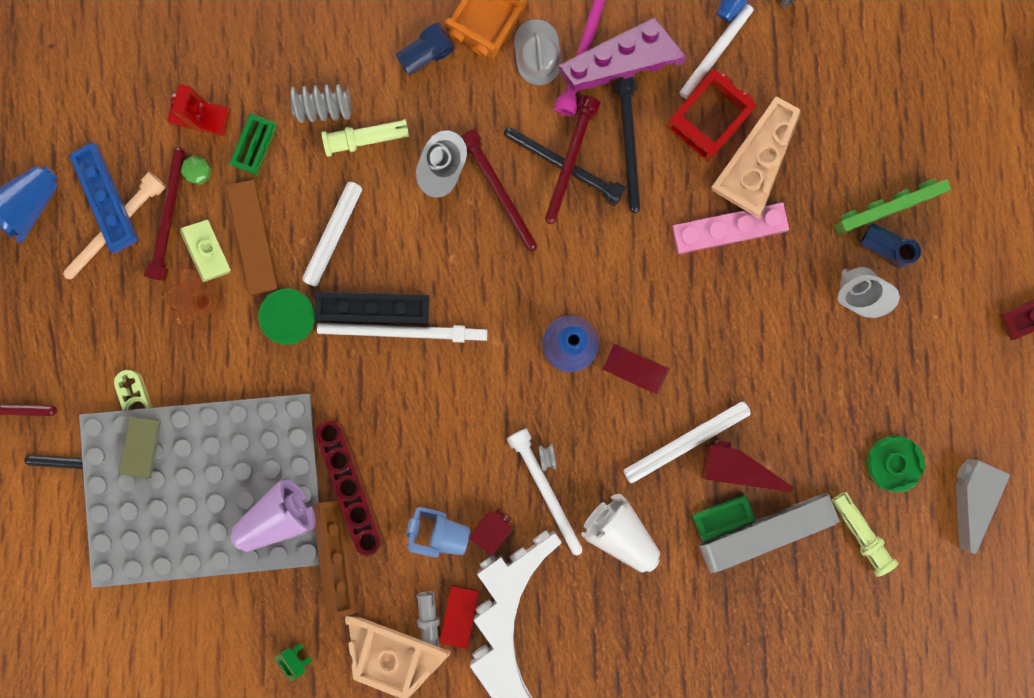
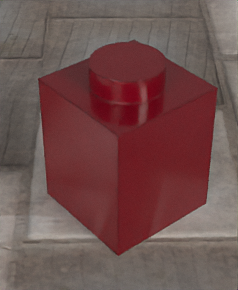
[469,508,513,555]

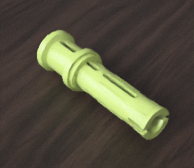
[322,119,409,157]
[831,492,899,577]

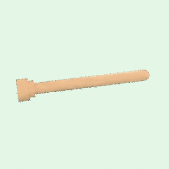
[63,172,166,279]

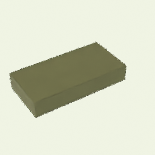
[119,416,161,479]

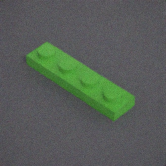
[833,178,951,235]

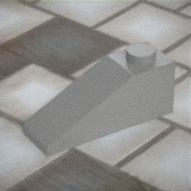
[956,459,1010,554]

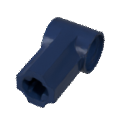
[395,23,455,76]
[860,223,922,268]

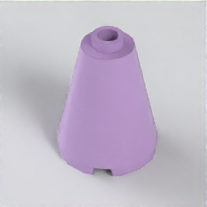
[231,479,316,552]

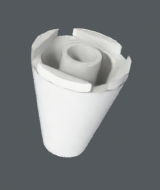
[581,494,660,572]

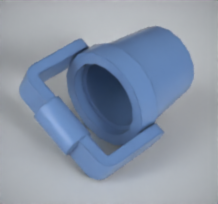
[406,507,470,557]

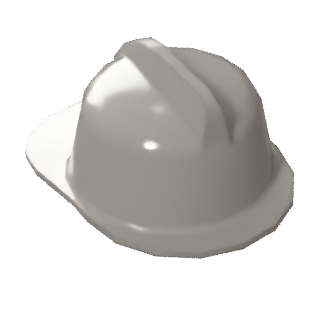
[514,19,561,85]
[416,130,467,198]
[837,267,900,318]

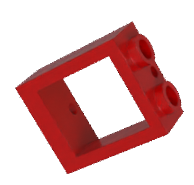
[666,69,757,162]

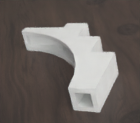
[470,530,562,698]

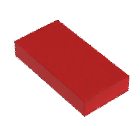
[439,585,479,649]

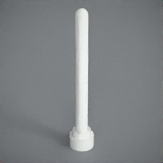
[506,428,582,555]

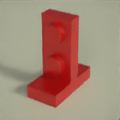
[167,84,231,137]

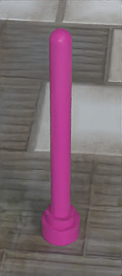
[554,0,605,117]

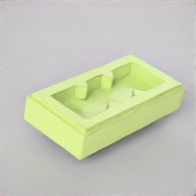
[180,220,231,282]

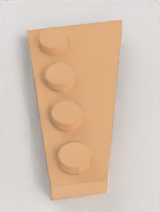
[712,96,800,219]

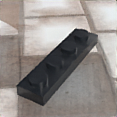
[314,292,430,324]

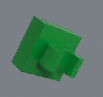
[274,644,312,681]

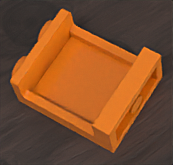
[445,0,528,59]

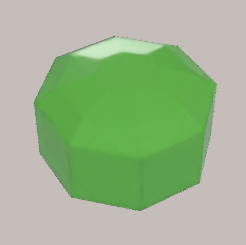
[181,156,212,185]

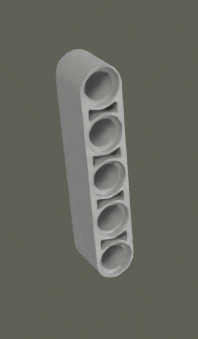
[699,493,840,573]

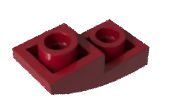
[602,344,670,394]

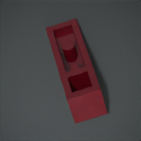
[701,440,793,492]

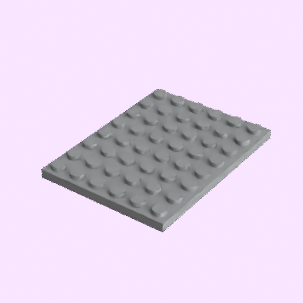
[79,394,320,588]

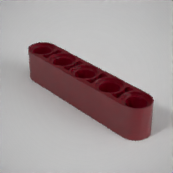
[315,420,384,556]

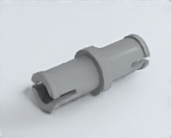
[416,591,440,647]

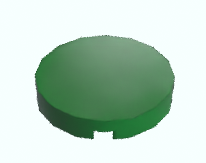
[258,288,316,345]
[866,436,925,493]

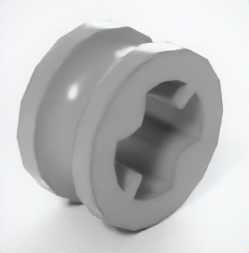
[538,444,557,471]

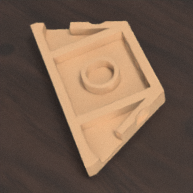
[345,614,451,698]

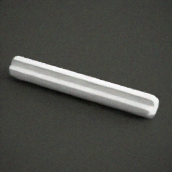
[302,181,362,286]

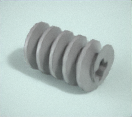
[290,84,352,123]

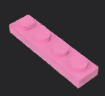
[672,203,789,254]

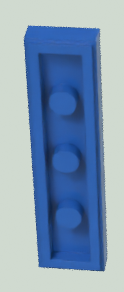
[69,142,139,254]

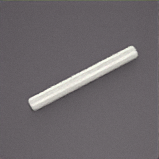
[623,402,751,483]

